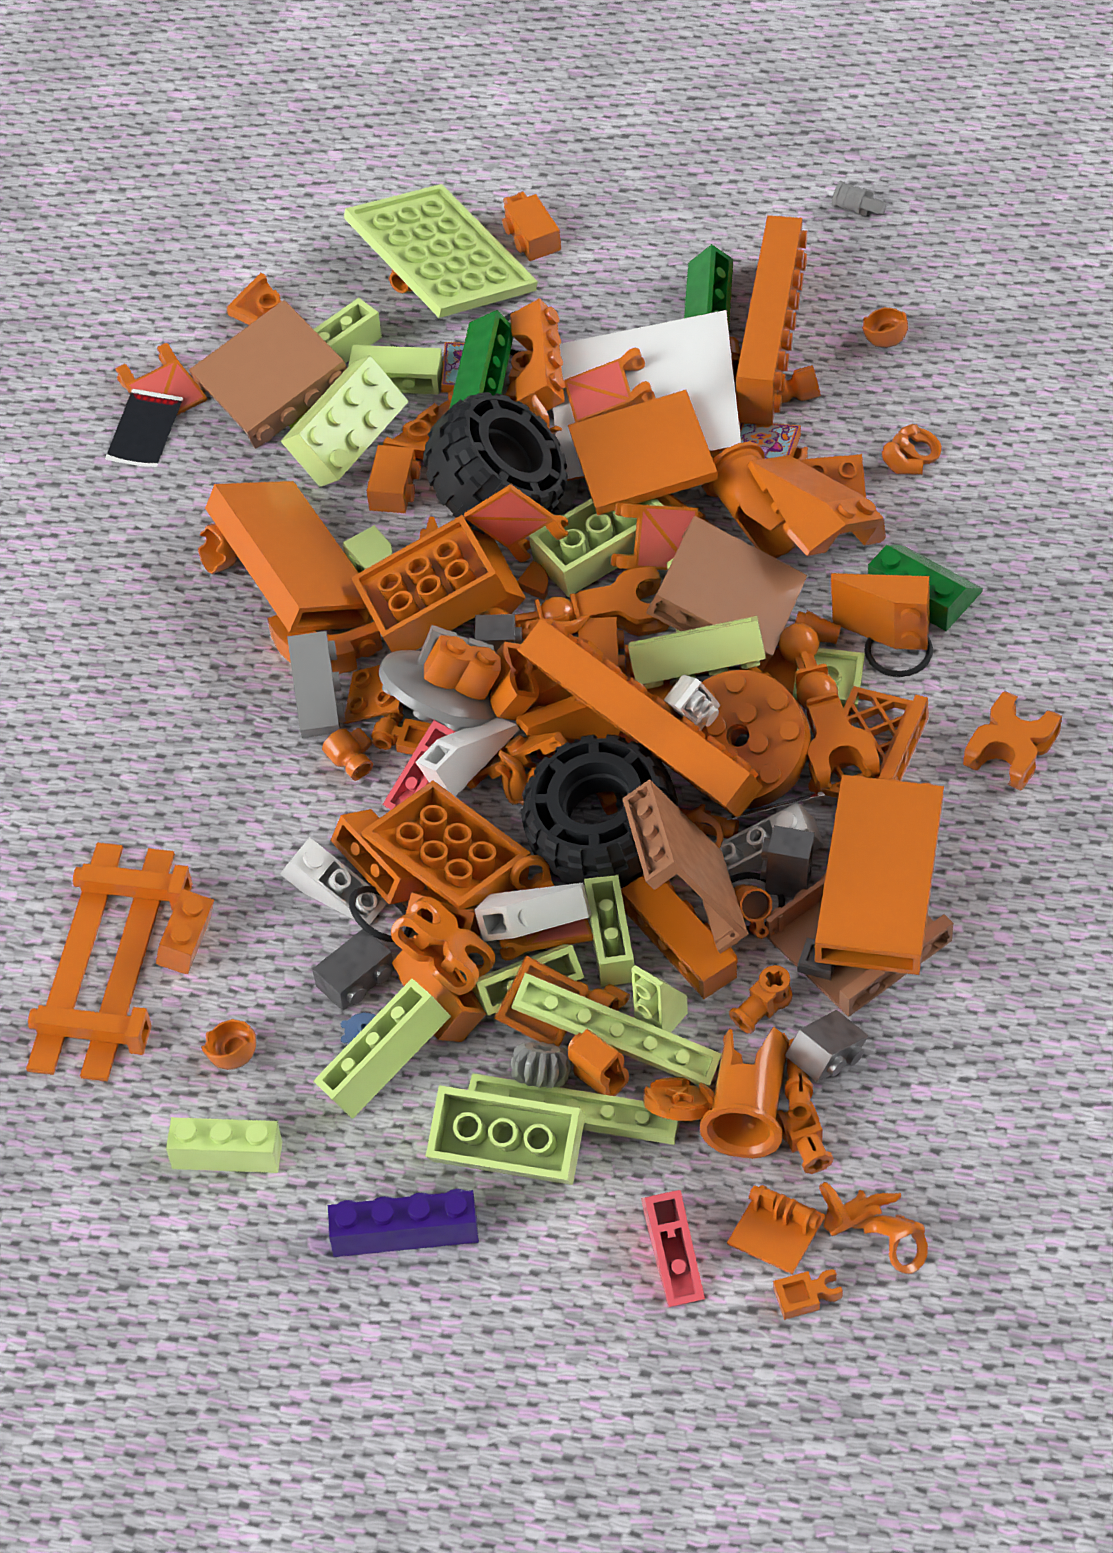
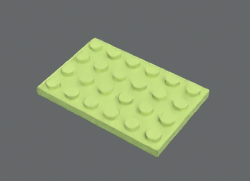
[344,184,538,318]

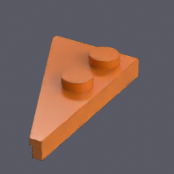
[227,273,281,325]
[383,390,453,459]
[467,732,567,789]

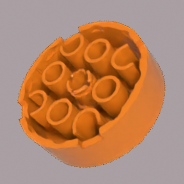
[678,670,811,809]

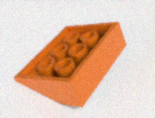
[351,515,509,652]
[361,780,531,910]

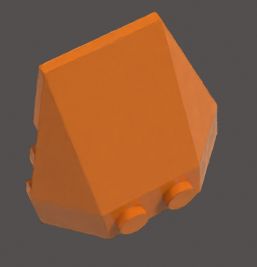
[747,455,886,556]

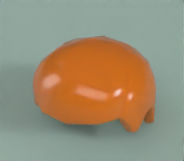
[862,307,908,348]
[198,523,238,574]
[201,1019,256,1070]

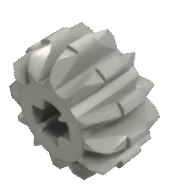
[510,1041,572,1089]

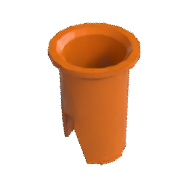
[701,441,796,558]
[700,1027,790,1159]

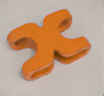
[963,691,1062,790]
[391,897,495,995]

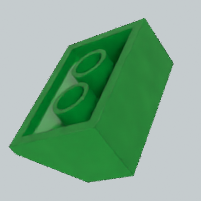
[868,545,983,632]

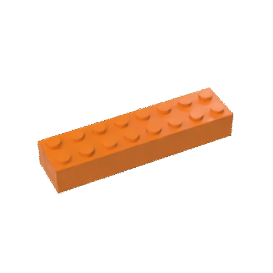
[736,215,808,425]
[517,618,763,818]

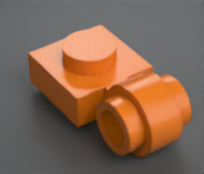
[371,717,432,755]

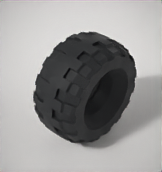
[423,392,568,534]
[521,734,679,888]

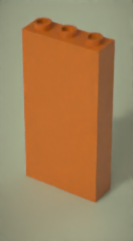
[205,481,373,632]
[815,775,944,975]

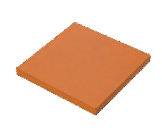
[568,390,719,516]

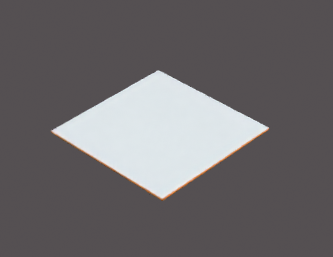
[553,310,741,481]

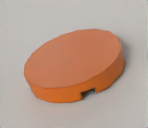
[643,1077,714,1121]

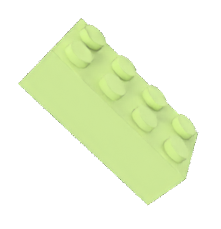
[281,356,409,486]
[529,498,663,597]
[425,1085,586,1185]

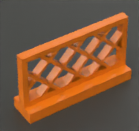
[808,686,929,799]

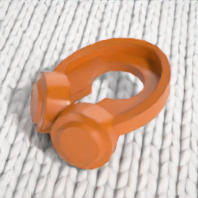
[892,424,942,465]

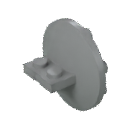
[379,625,497,731]

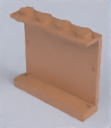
[189,300,347,449]
[646,516,807,671]
[623,779,748,954]
[766,873,954,1017]

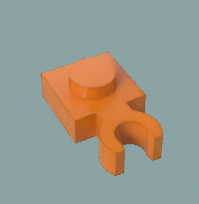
[773,1269,843,1320]

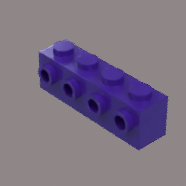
[328,1189,479,1257]

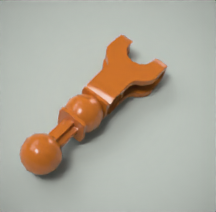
[474,566,670,636]
[778,623,880,791]

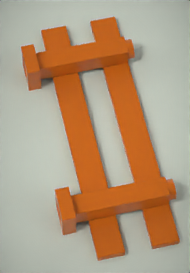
[26,842,193,1082]

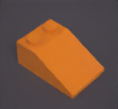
[831,573,930,650]

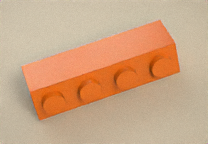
[621,875,738,999]

